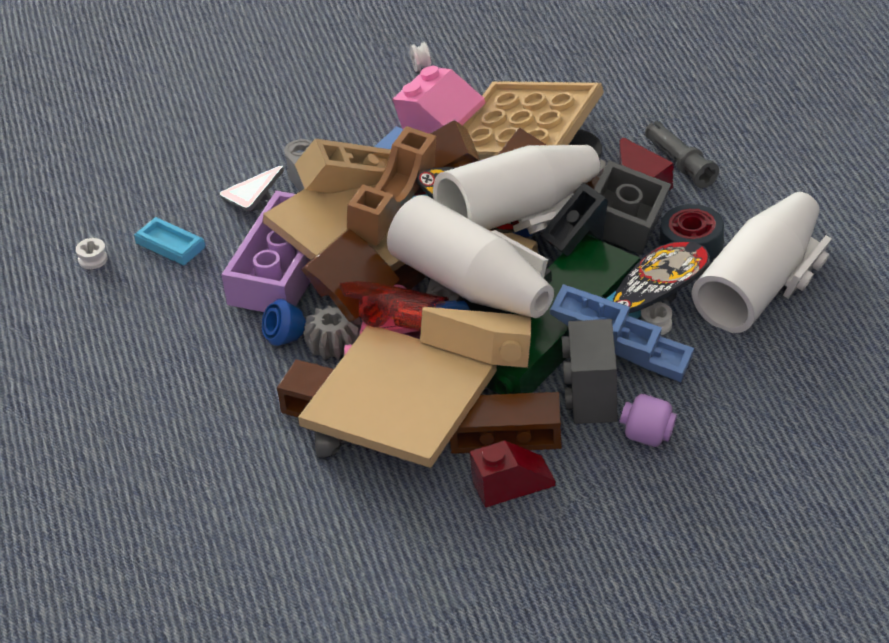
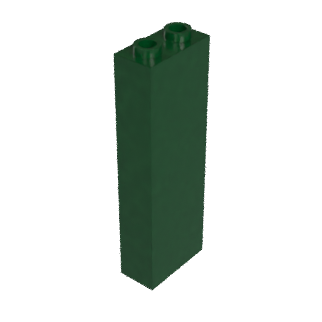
[486,235,640,394]

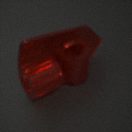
[339,281,449,332]

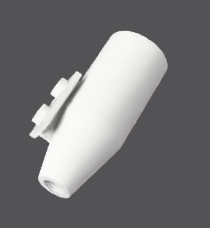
[433,145,600,234]
[692,192,832,333]
[387,195,554,318]

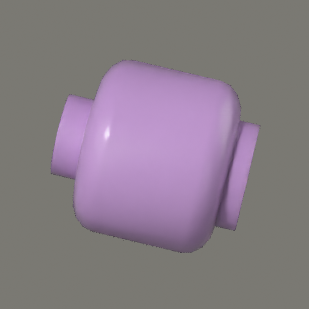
[620,394,677,447]

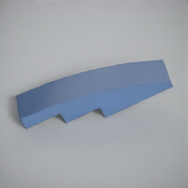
[550,284,694,382]

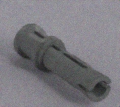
[645,121,719,188]

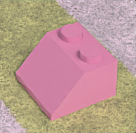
[392,66,486,134]

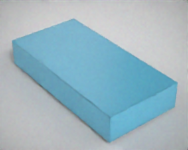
[134,217,206,266]

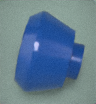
[262,299,306,346]

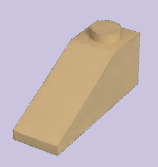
[295,138,391,193]
[420,307,531,368]

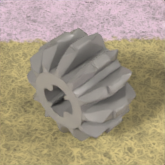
[304,304,362,360]

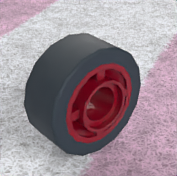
[660,204,724,260]

